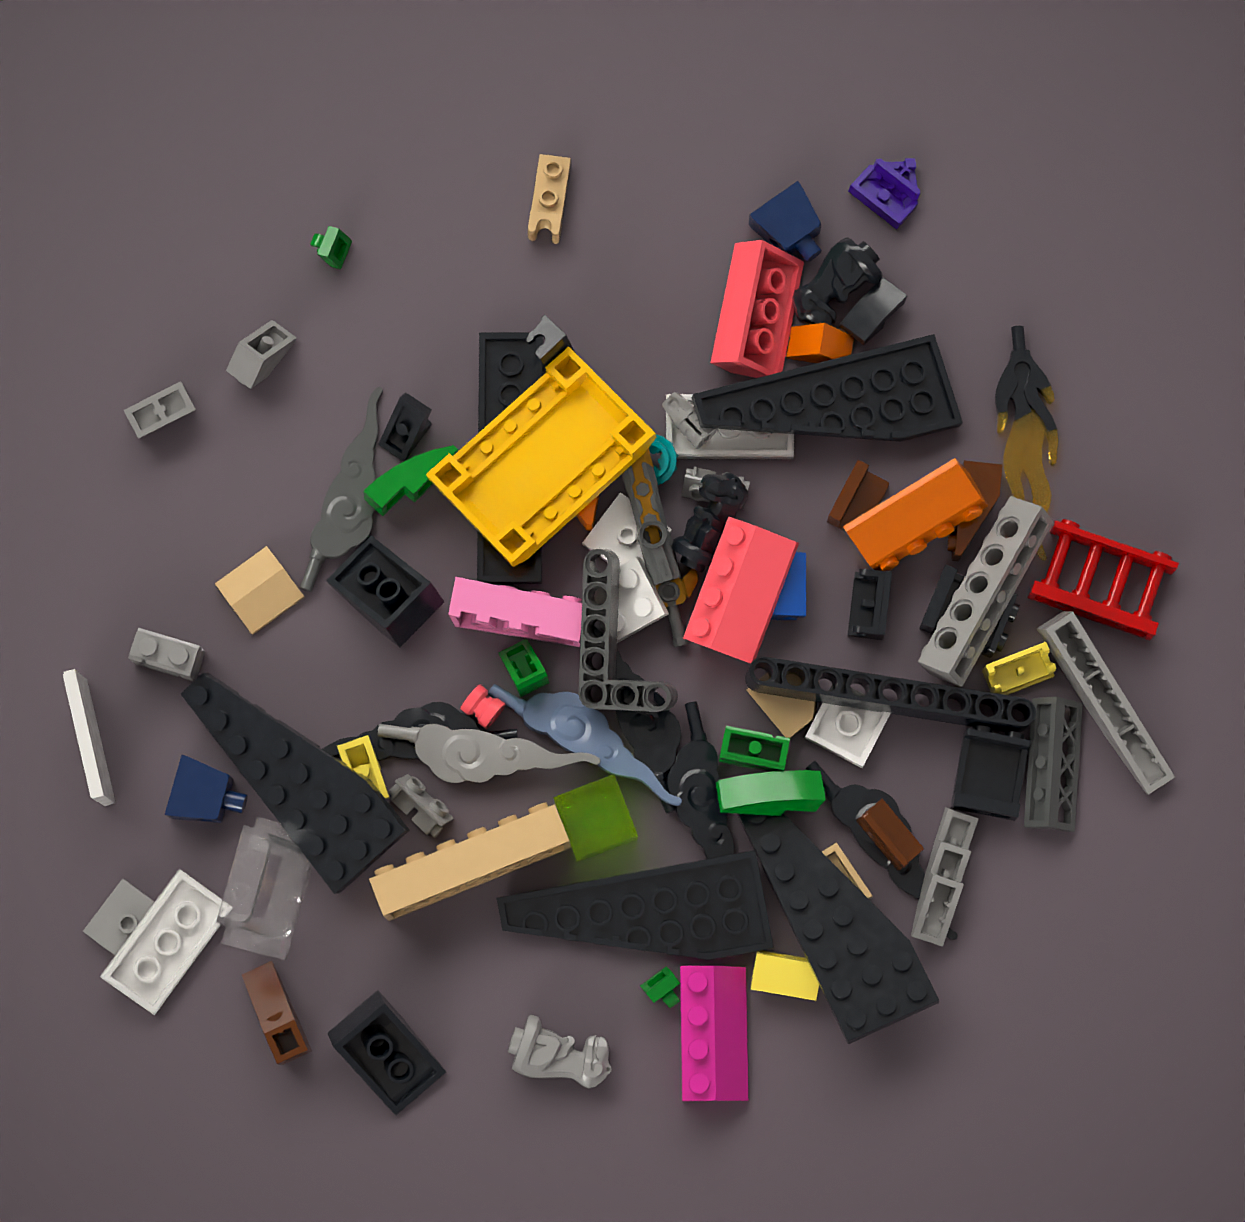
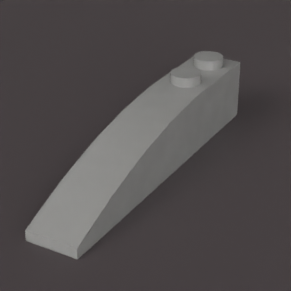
[1036,611,1175,795]

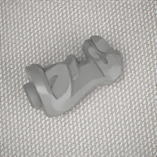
[507,1015,612,1089]

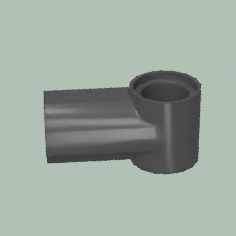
[637,519,681,586]

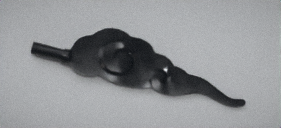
[593,626,681,814]
[667,701,734,859]
[322,702,518,761]
[805,761,958,940]

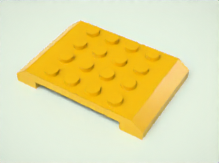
[426,346,656,567]

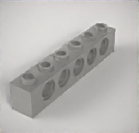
[918,496,1054,687]

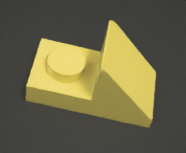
[337,735,390,799]

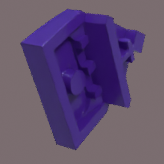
[848,158,920,230]

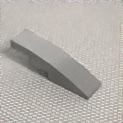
[911,807,979,947]

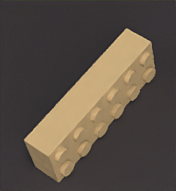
[369,802,571,921]

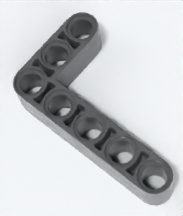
[579,549,678,712]

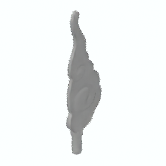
[377,724,601,783]

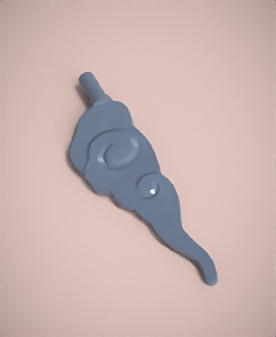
[488,684,682,806]

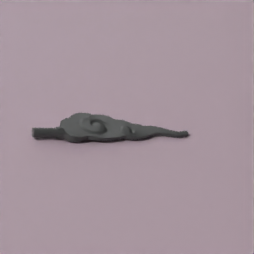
[300,387,383,592]

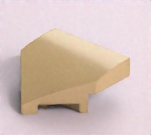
[747,672,819,739]

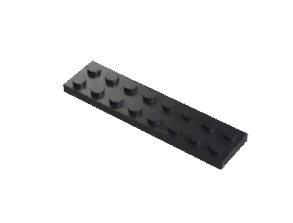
[477,332,543,584]

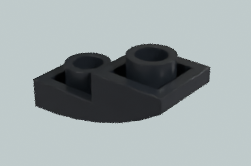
[839,278,907,345]

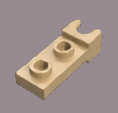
[528,154,571,244]

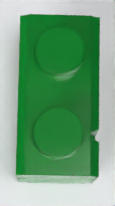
[719,725,790,772]

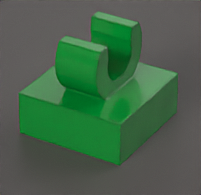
[310,226,352,269]
[640,966,680,1008]

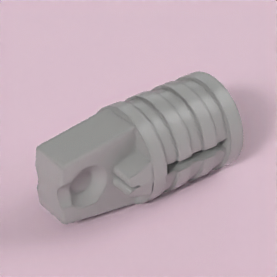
[662,392,718,449]

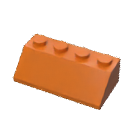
[843,458,988,571]

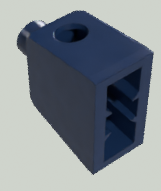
[749,181,822,262]
[164,755,248,823]

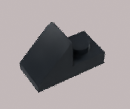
[378,392,432,461]

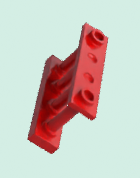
[1027,519,1179,641]

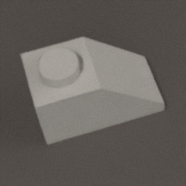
[226,320,297,389]

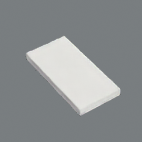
[666,394,794,459]
[63,669,115,806]
[100,869,233,1015]

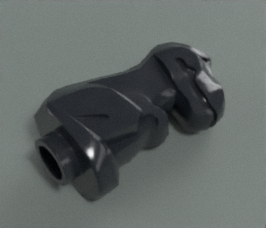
[792,237,883,326]
[671,472,748,572]

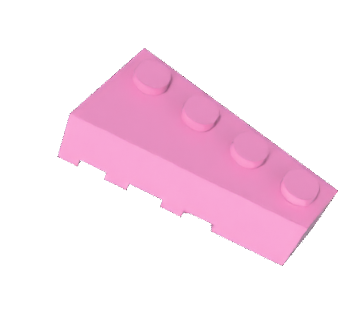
[448,577,582,647]

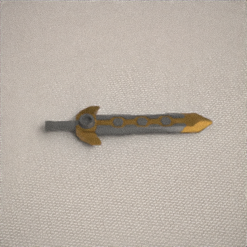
[622,448,698,647]

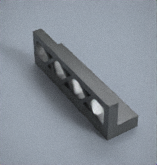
[1024,697,1083,832]

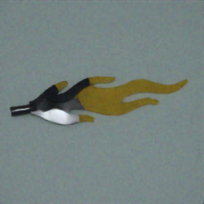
[995,325,1058,561]

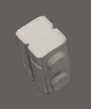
[128,628,205,682]

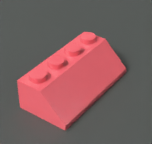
[710,240,804,378]
[683,517,799,664]

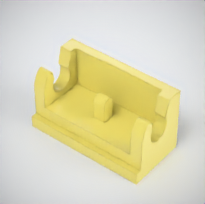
[982,642,1056,695]
[751,950,819,1001]

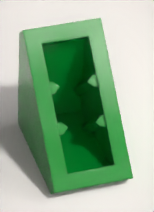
[498,638,549,697]

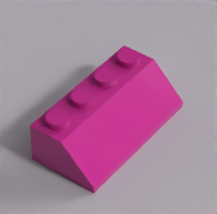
[680,966,748,1102]

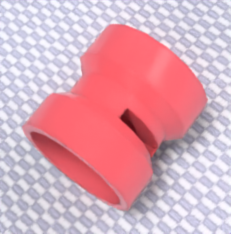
[460,684,506,729]

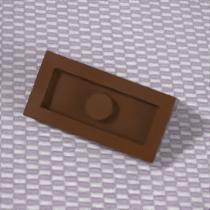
[827,460,889,532]
[856,798,924,871]

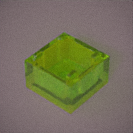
[553,774,638,862]

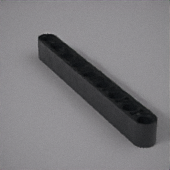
[745,657,1036,733]

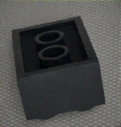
[326,535,444,647]
[327,990,446,1115]

